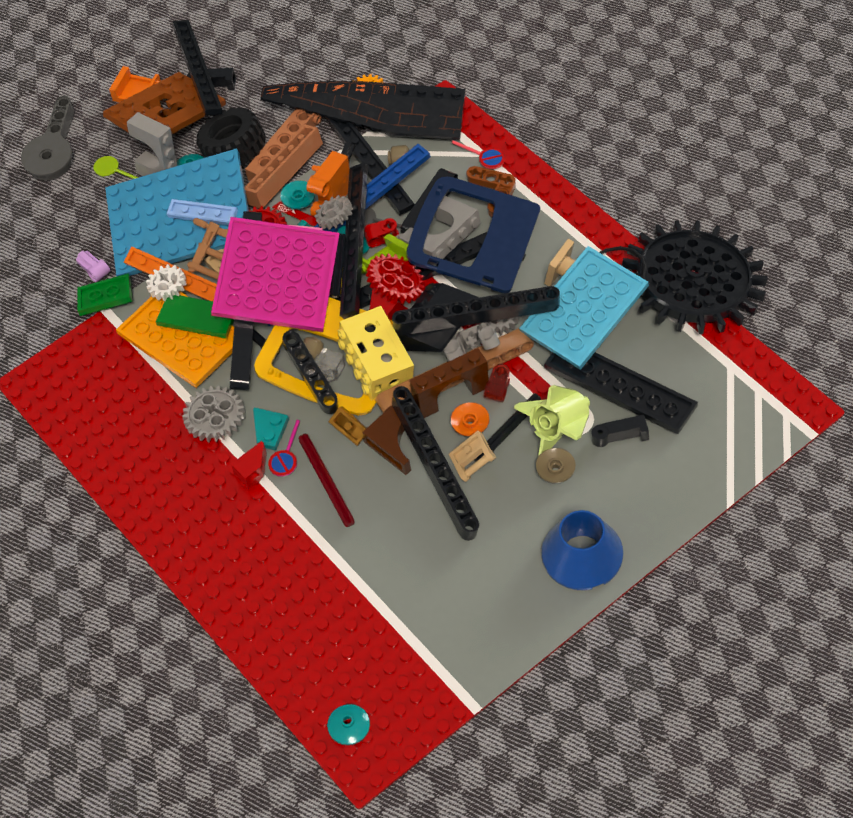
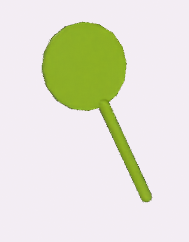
[93,156,139,179]

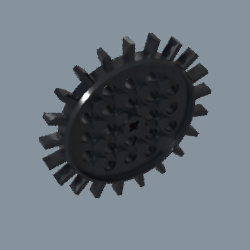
[622,220,768,334]

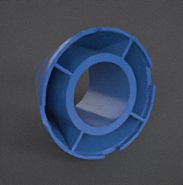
[541,510,623,590]

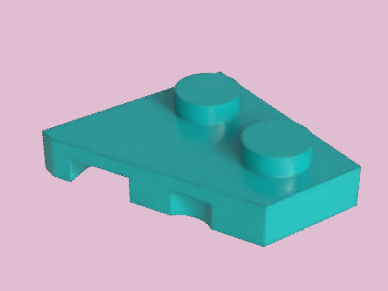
[253,407,289,451]

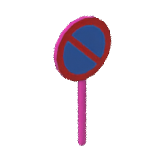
[268,420,300,477]

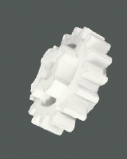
[146,264,187,301]

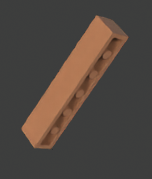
[245,124,323,208]

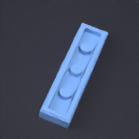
[166,199,238,225]

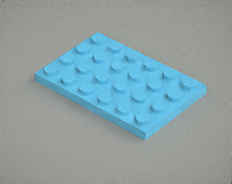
[519,246,649,370]

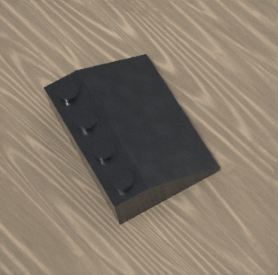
[398,283,479,352]

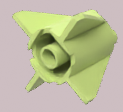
[514,385,590,455]

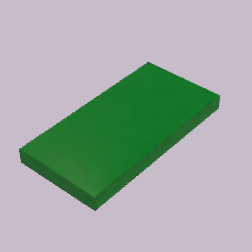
[156,295,234,338]

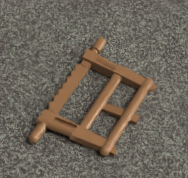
[187,218,228,280]

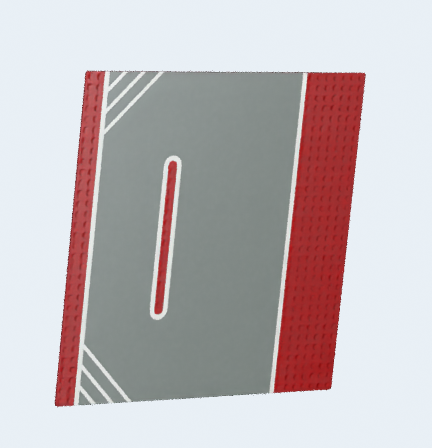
[0,80,844,809]

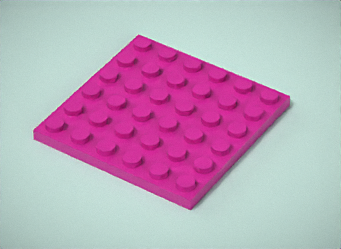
[211,217,339,332]

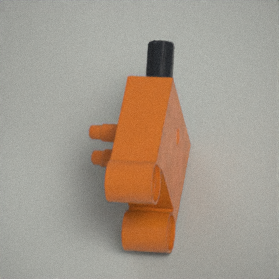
[306,142,355,216]

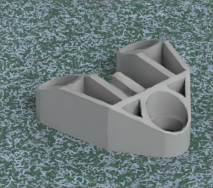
[444,322,500,362]

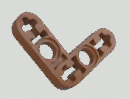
[466,166,516,217]

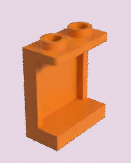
[109,66,161,109]

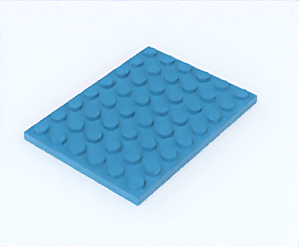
[105,148,249,276]

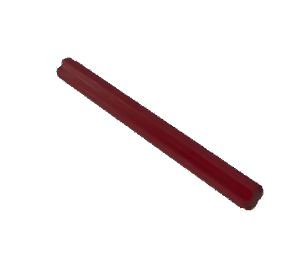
[298,433,355,527]

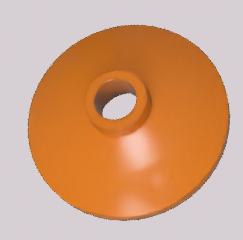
[451,402,490,436]

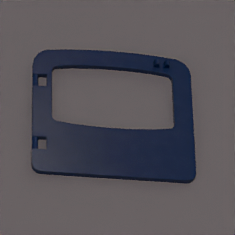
[406,176,540,293]

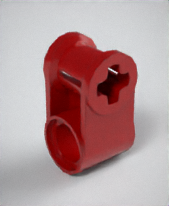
[364,218,399,248]

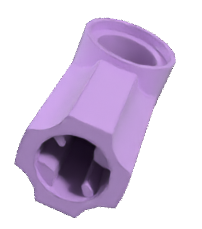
[76,251,111,282]

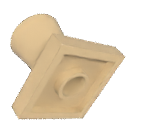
[544,239,576,286]

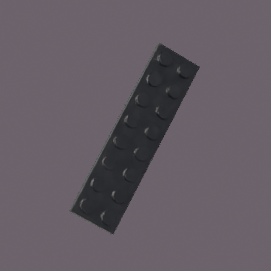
[544,352,698,434]

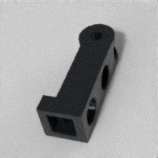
[187,68,237,91]
[591,415,649,447]

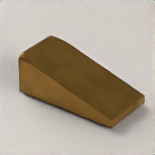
[328,407,367,446]

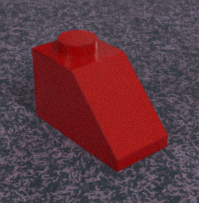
[231,441,267,488]

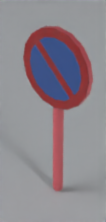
[452,140,505,169]

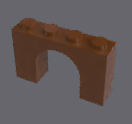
[409,348,490,418]

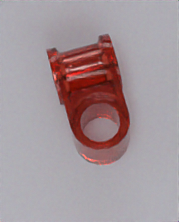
[484,364,510,403]

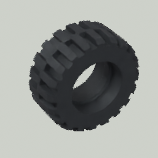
[196,107,266,166]

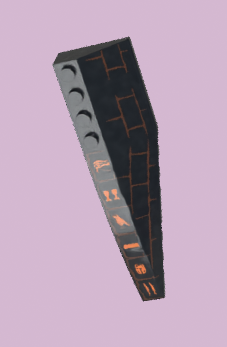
[260,81,466,140]

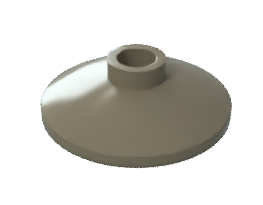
[536,448,576,483]

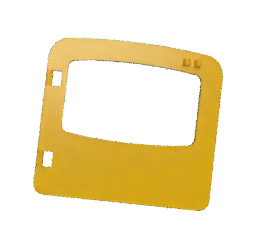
[254,297,393,416]

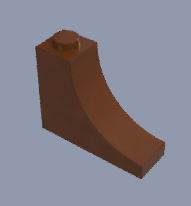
[362,406,411,475]

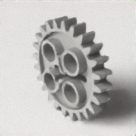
[182,386,245,442]

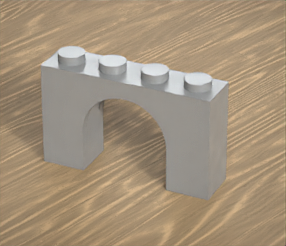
[127,112,177,176]
[399,196,480,266]

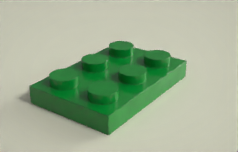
[77,273,132,316]

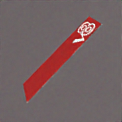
[272,201,318,226]

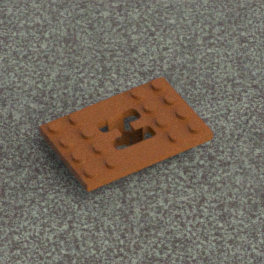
[103,72,226,134]

